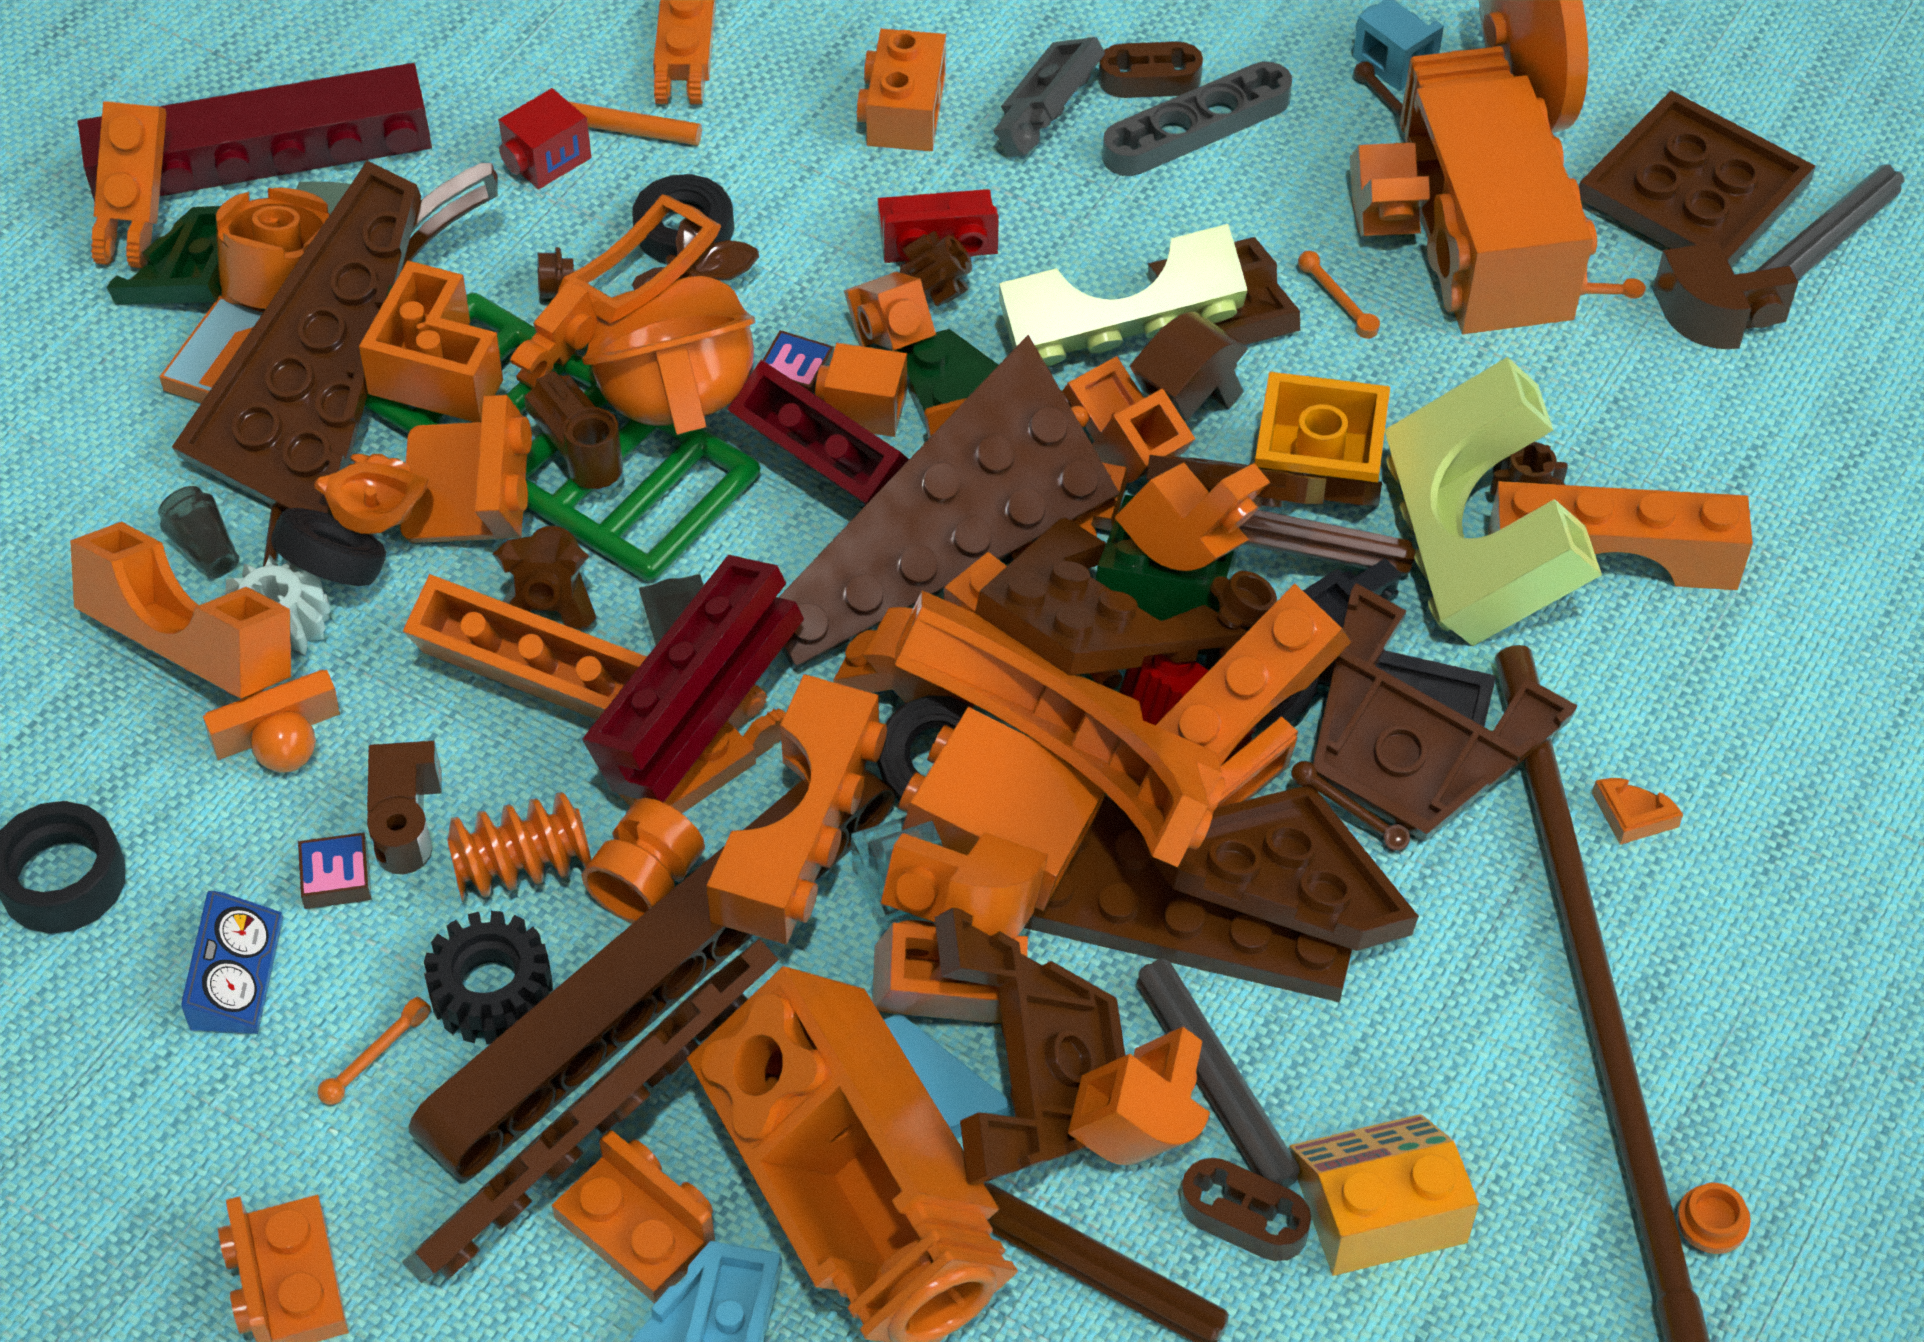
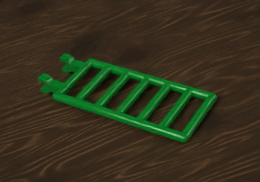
[365,292,761,581]

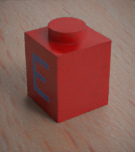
[498,88,592,190]

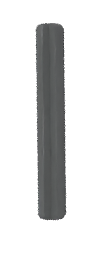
[1756,164,1905,280]
[1137,959,1300,1188]

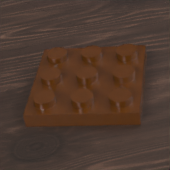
[1579,90,1816,267]

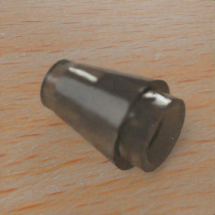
[158,486,240,579]

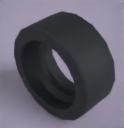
[0,801,125,934]

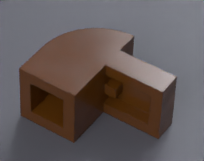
[1653,241,1798,349]
[1129,312,1248,422]

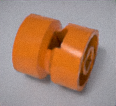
[581,798,705,923]

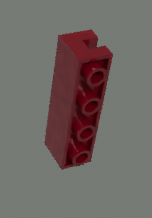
[582,554,804,803]

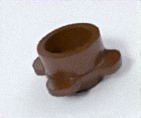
[1210,571,1277,630]

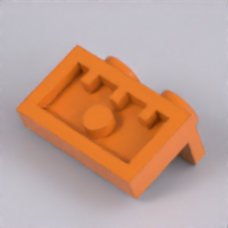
[552,1129,715,1304]
[218,1194,349,1342]

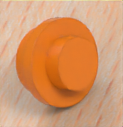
[1677,1183,1751,1254]

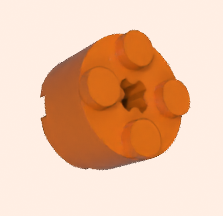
[216,188,330,309]

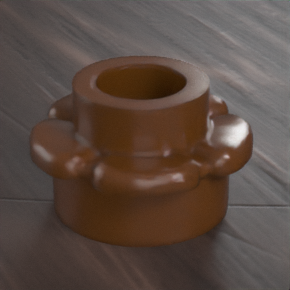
[537,247,574,299]

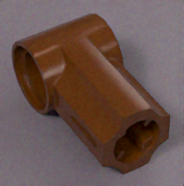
[524,371,623,489]

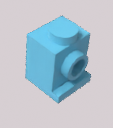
[1353,0,1444,91]

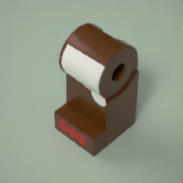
[367,740,442,874]

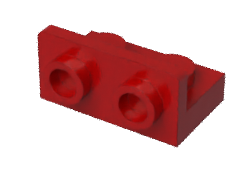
[877,189,999,263]

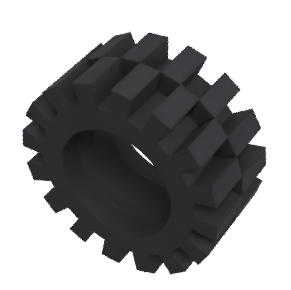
[424,911,553,1044]

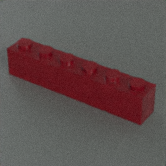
[77,62,432,203]

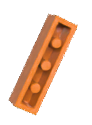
[403,574,647,720]

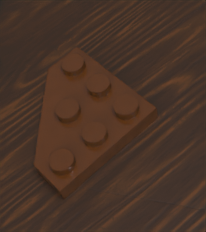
[1140,785,1419,951]

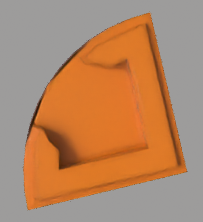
[1592,778,1683,845]

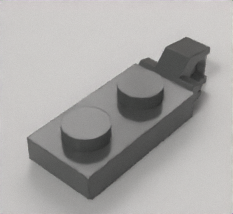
[993,37,1105,157]

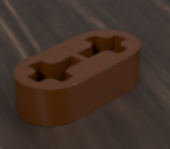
[1098,41,1203,98]
[1180,1158,1311,1261]

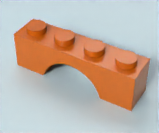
[1488,481,1753,590]
[70,522,291,699]
[1155,583,1351,766]
[706,674,887,945]

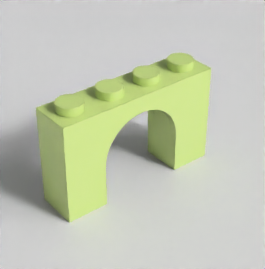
[1385,357,1602,646]

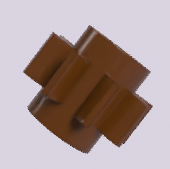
[900,231,972,307]
[1490,442,1568,495]

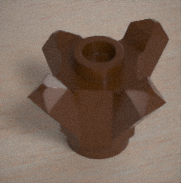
[492,526,597,631]

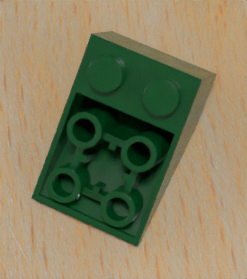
[1096,495,1238,656]

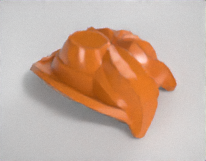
[314,454,429,534]

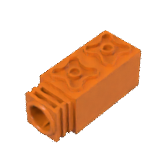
[1400,46,1597,334]
[687,966,1018,1342]

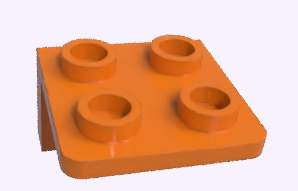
[400,395,532,543]

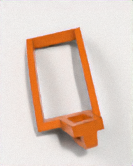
[558,194,721,323]

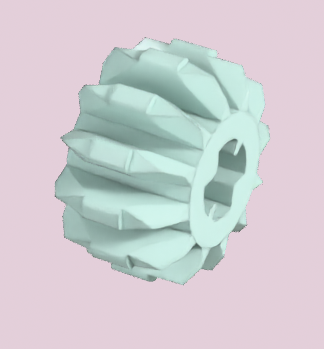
[225,555,330,656]

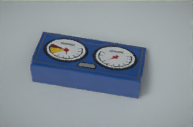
[181,891,283,1034]

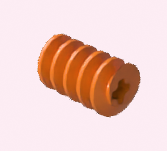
[447,792,591,903]

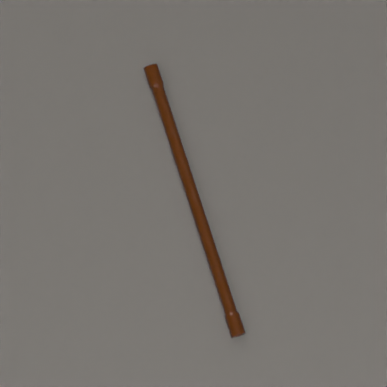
[1495,645,1711,1342]

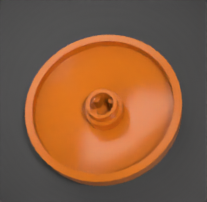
[1479,0,1589,133]

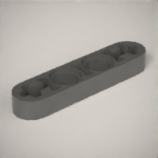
[1103,62,1292,176]

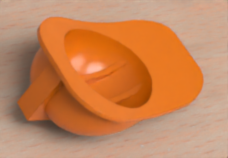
[582,276,756,434]

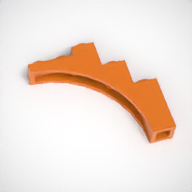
[895,590,1226,867]

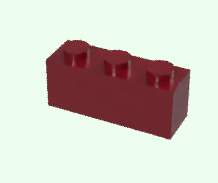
[727,359,909,505]

